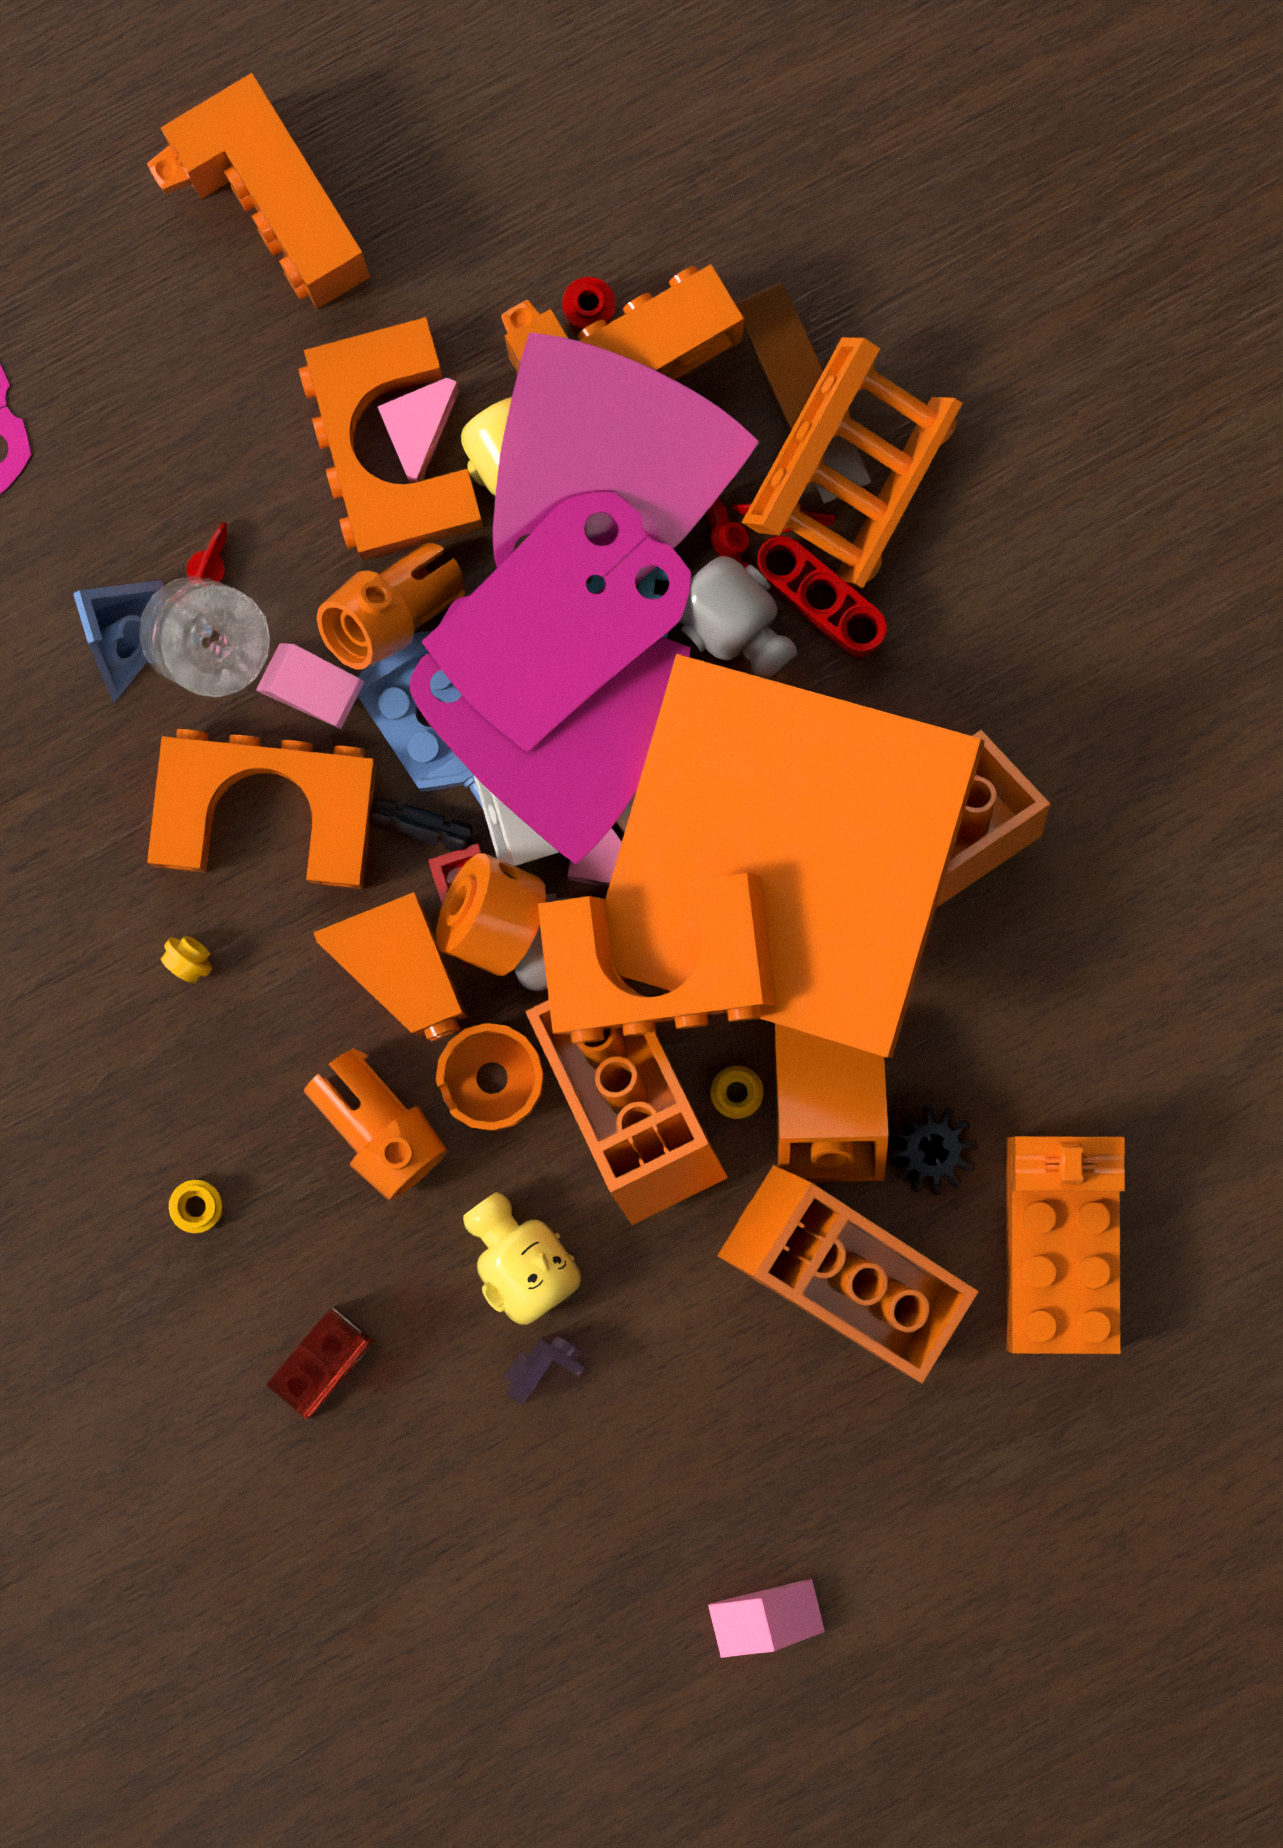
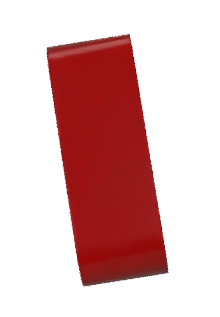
[756,536,887,658]

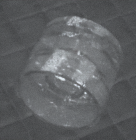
[139,576,270,697]

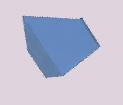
[73,580,177,704]

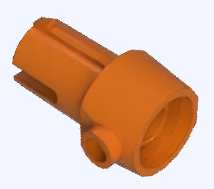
[317,543,465,670]
[304,1048,448,1201]

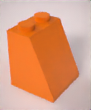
[313,892,468,1042]
[775,1023,888,1183]

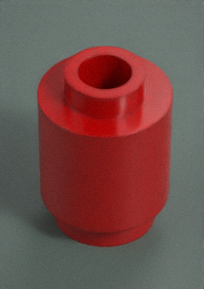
[562,277,616,336]

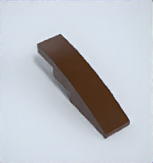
[734,281,871,504]

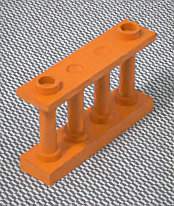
[741,337,963,588]

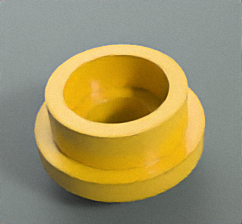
[161,936,213,984]
[710,1066,764,1119]
[169,1180,223,1233]

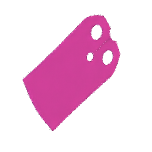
[422,491,691,753]

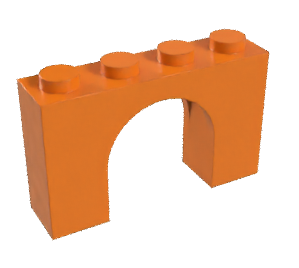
[298,317,484,561]
[147,729,377,889]
[538,872,777,1044]

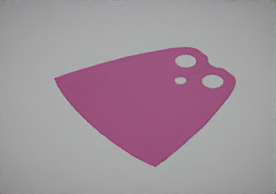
[493,332,759,594]
[409,596,691,864]

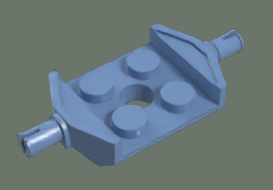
[358,630,483,808]

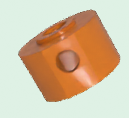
[436,853,546,976]
[436,1023,545,1131]

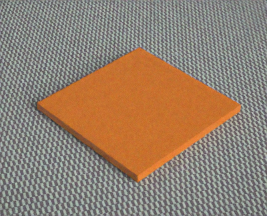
[605,654,985,1058]

